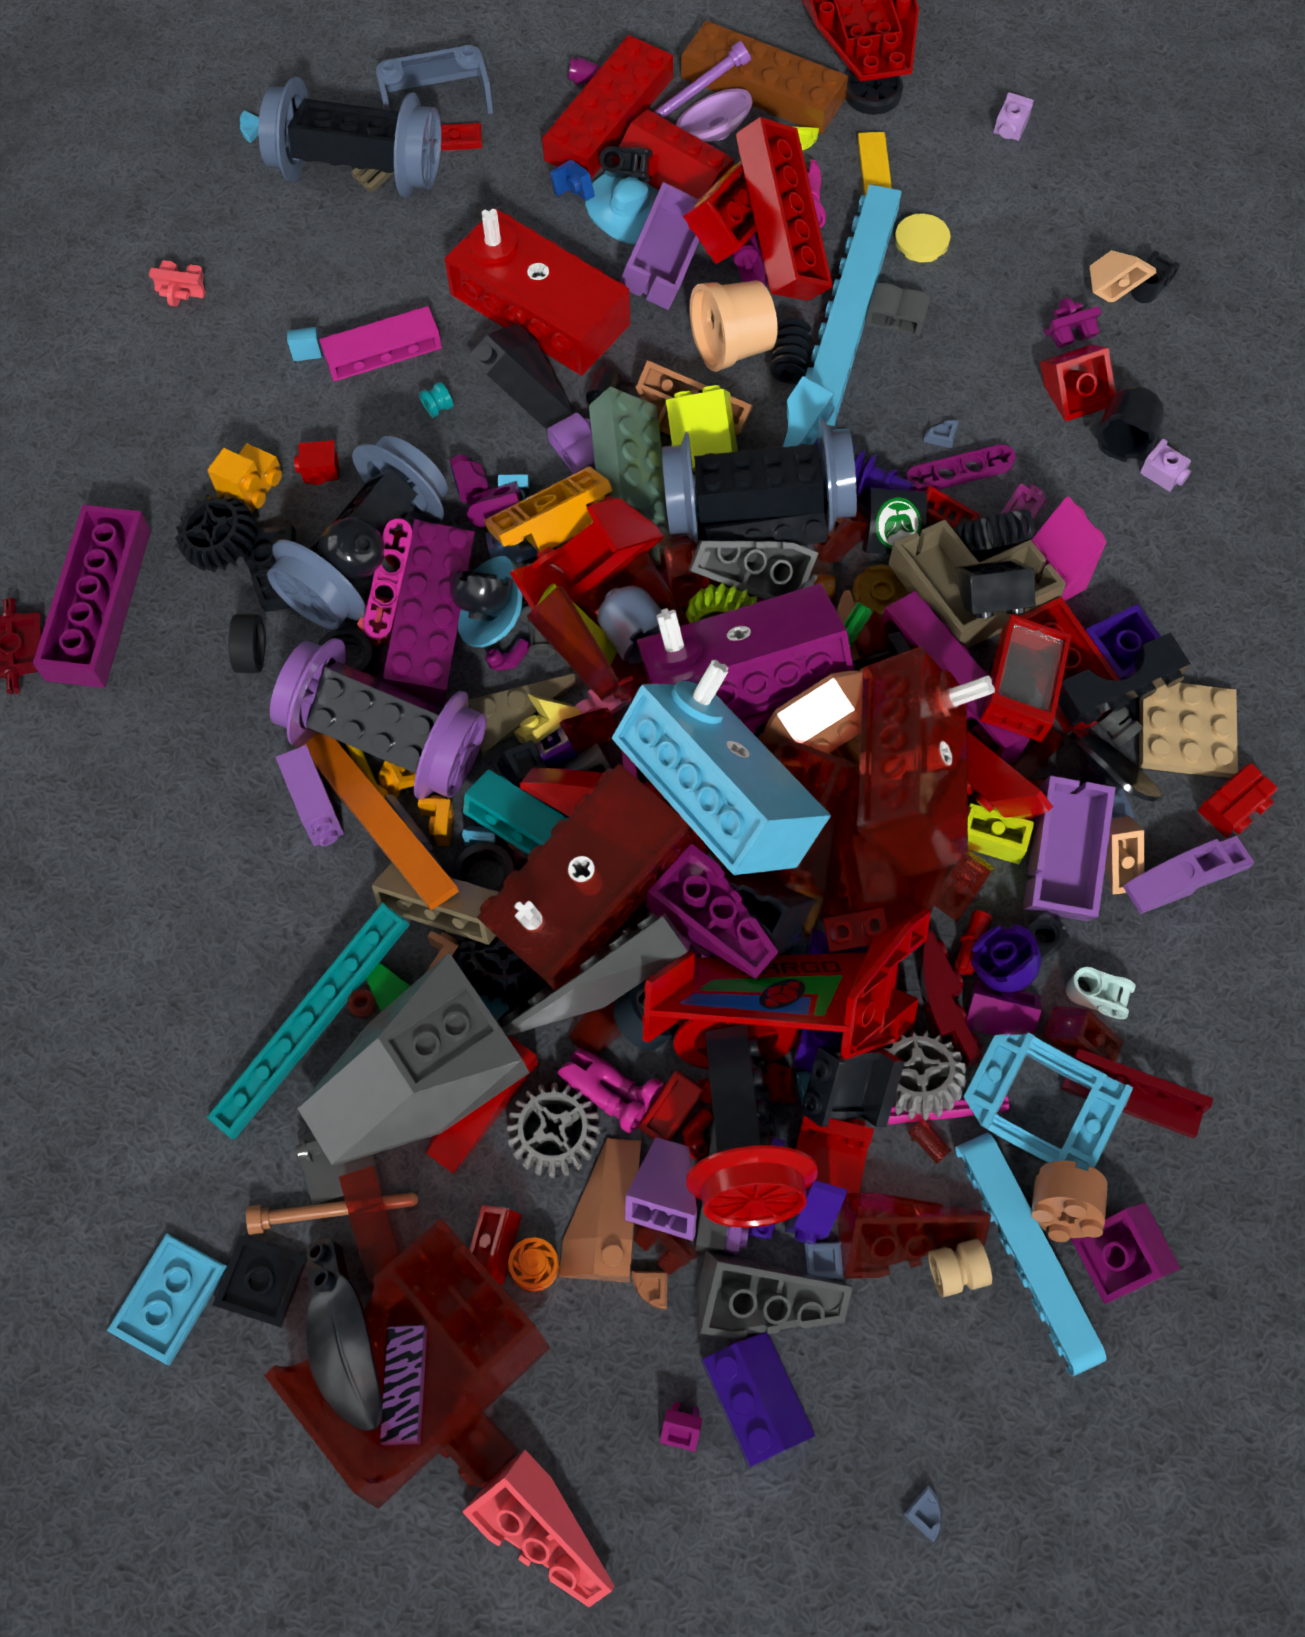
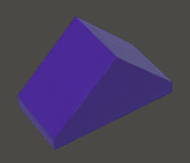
[535,727,577,768]

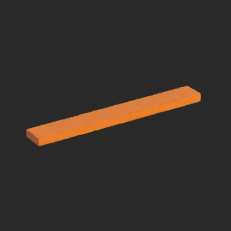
[300,732,459,911]

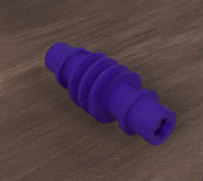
[814,438,914,499]

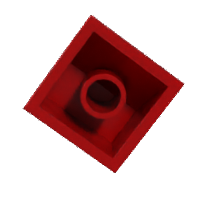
[1040,344,1116,422]

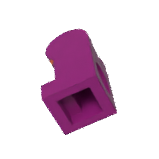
[467,481,524,527]

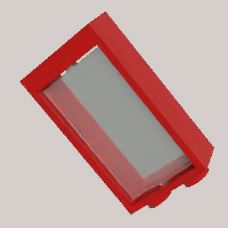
[980,614,1072,742]

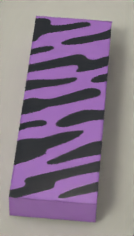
[380,1326,427,1445]

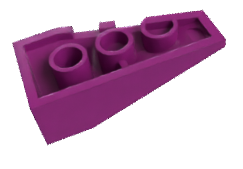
[646,843,778,979]

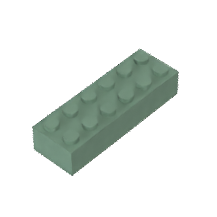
[589,387,674,570]

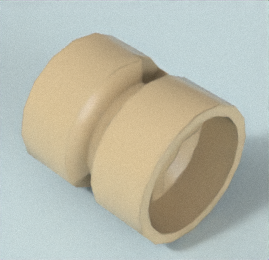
[928,1239,992,1298]

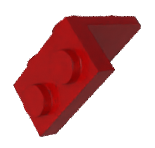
[796,1115,874,1204]

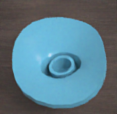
[585,174,659,245]
[458,556,523,648]

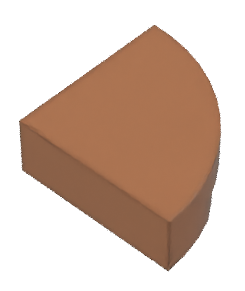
[632,1271,667,1310]

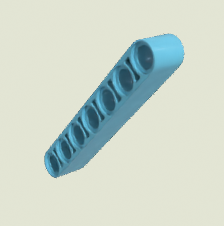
[955,1132,1107,1377]

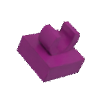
[659,1402,703,1452]

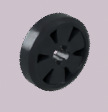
[845,71,903,115]

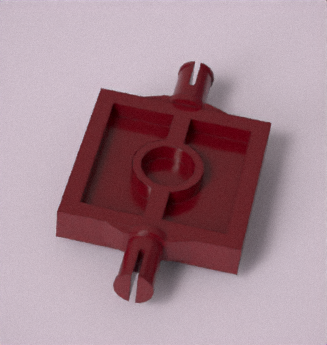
[0,597,44,695]

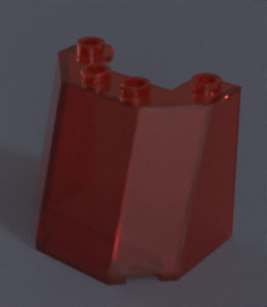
[527,552,690,703]

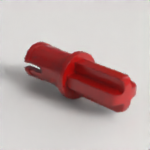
[954,910,992,976]

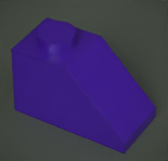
[785,1180,847,1244]

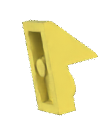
[513,694,581,744]

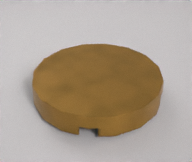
[852,564,910,621]

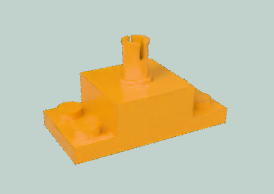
[484,466,613,552]

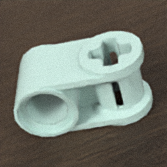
[1066,967,1136,1019]

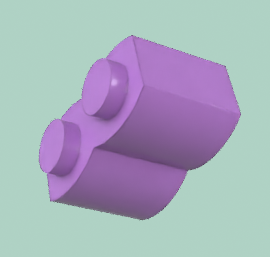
[547,413,595,474]

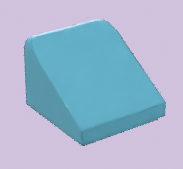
[462,826,499,847]

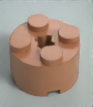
[1031,1161,1108,1242]

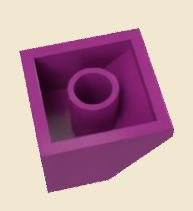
[1070,1202,1181,1305]

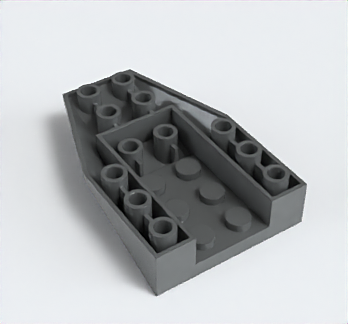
[499,910,692,1036]
[297,953,530,1166]

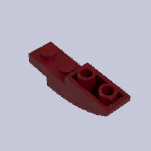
[919,931,983,1068]

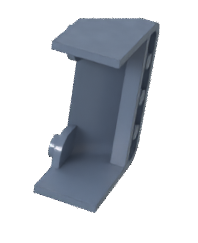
[376,45,493,114]

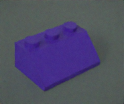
[702,1332,815,1469]

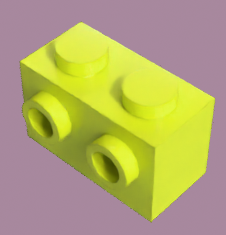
[956,803,1034,864]

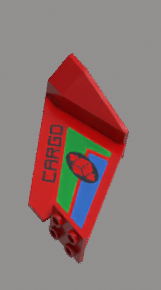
[642,908,931,1060]

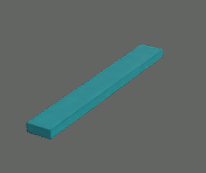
[206,902,410,1140]

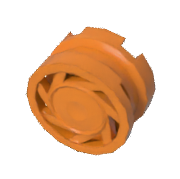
[508,1237,560,1292]

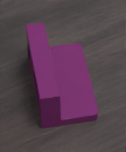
[965,978,1042,1036]

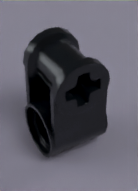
[599,146,653,182]
[1131,250,1180,303]

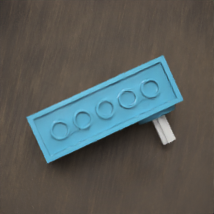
[612,660,831,875]

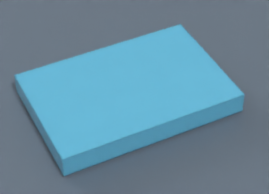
[107,1233,227,1366]

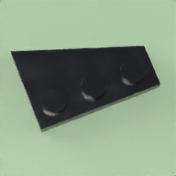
[243,524,296,612]

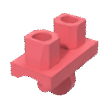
[149,260,206,307]

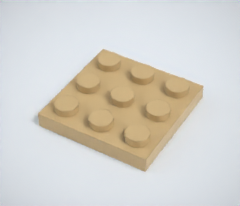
[1139,683,1238,778]

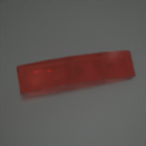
[339,1166,415,1321]

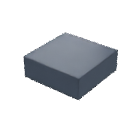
[804,1242,843,1280]

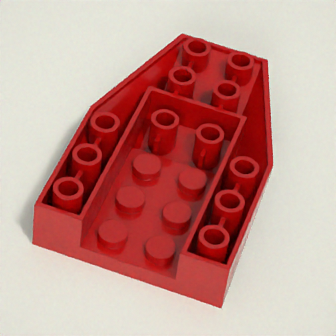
[802,0,919,82]

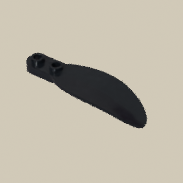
[306,1237,382,1431]

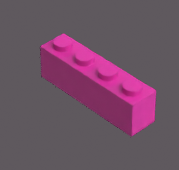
[319,306,442,382]

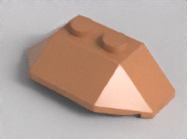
[636,360,753,436]
[758,668,883,764]

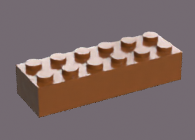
[681,20,848,134]

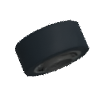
[613,983,679,1050]

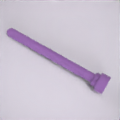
[653,41,752,118]

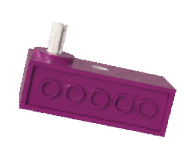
[637,583,854,719]

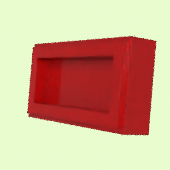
[638,1070,706,1141]

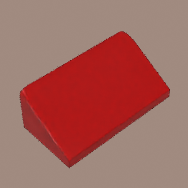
[462,1205,522,1285]

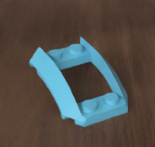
[964,1032,1133,1171]

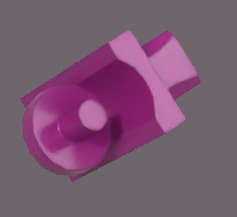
[733,234,768,287]
[1043,297,1102,348]

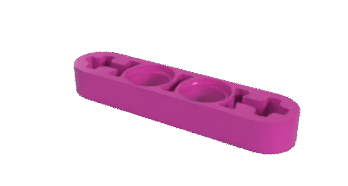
[363,519,412,639]

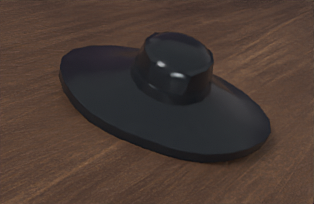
[1067,729,1162,802]

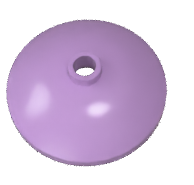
[676,88,753,142]

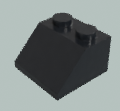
[954,559,1036,618]

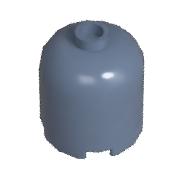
[598,585,662,666]

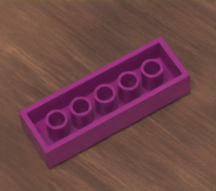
[33,505,151,688]
[383,519,475,705]
[873,591,1030,765]

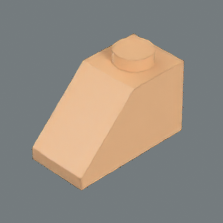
[1090,250,1156,302]
[1105,816,1144,895]

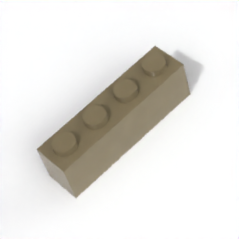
[372,863,510,945]

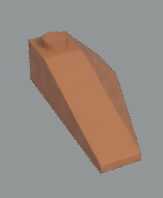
[559,1138,641,1283]

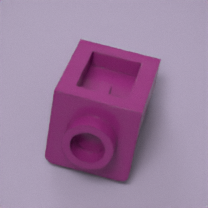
[1000,483,1047,519]

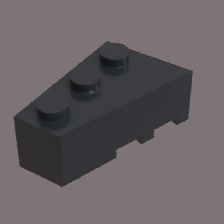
[721,867,816,957]

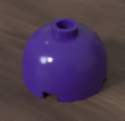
[971,925,1042,993]

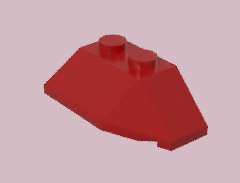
[951,724,1054,819]

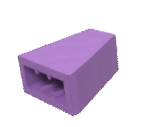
[625,1137,697,1241]

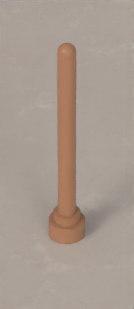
[246,1192,418,1235]

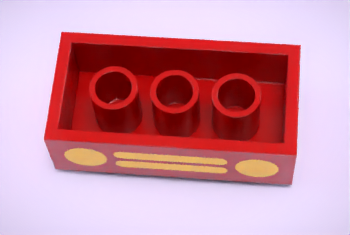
[683,160,756,264]

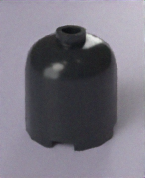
[1095,386,1164,462]

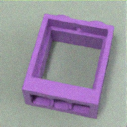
[276,745,344,846]

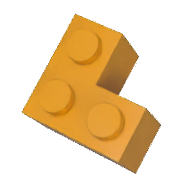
[207,443,282,513]

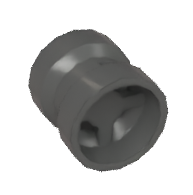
[1097,707,1143,748]

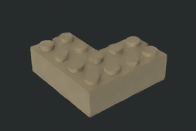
[889,520,1066,648]

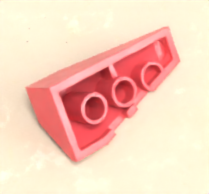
[462,1450,615,1607]

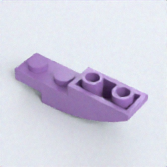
[1123,836,1255,914]

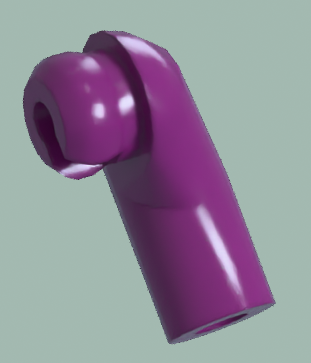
[485,639,530,671]

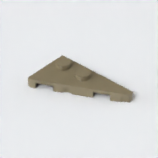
[469,673,576,756]

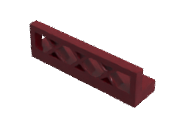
[1061,1048,1214,1139]

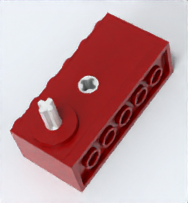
[444,208,630,376]

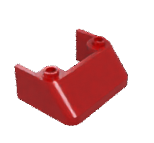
[510,496,664,615]

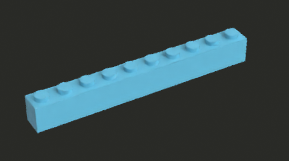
[805,184,902,426]

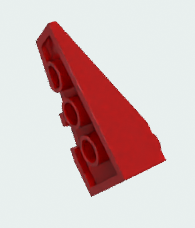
[426,1035,539,1174]

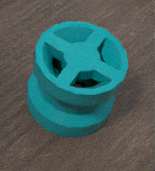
[419,382,454,418]

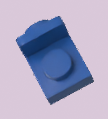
[550,159,595,201]

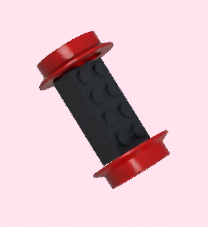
[674,1019,818,1228]

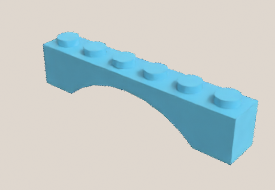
[783,376,835,447]

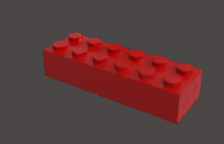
[542,35,673,179]
[736,117,833,301]

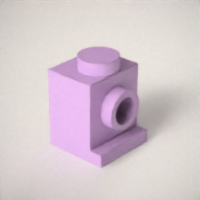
[994,92,1034,141]
[1140,439,1191,492]

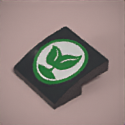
[862,487,927,555]

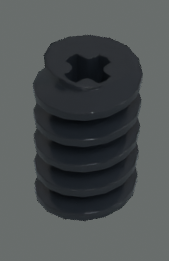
[770,318,811,384]

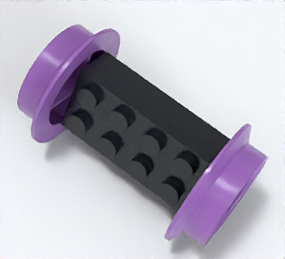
[270,638,487,800]

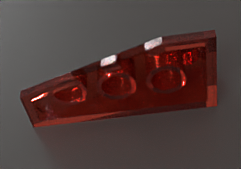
[838,1193,991,1279]

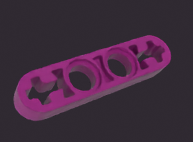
[905,444,1016,491]

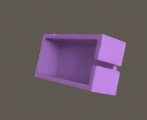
[620,182,699,310]
[1022,776,1116,922]

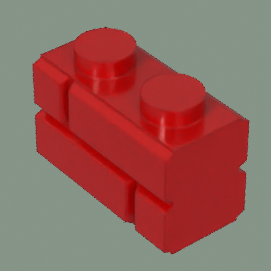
[1198,763,1278,838]

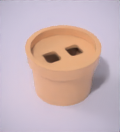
[690,280,777,372]

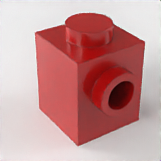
[294,440,339,485]

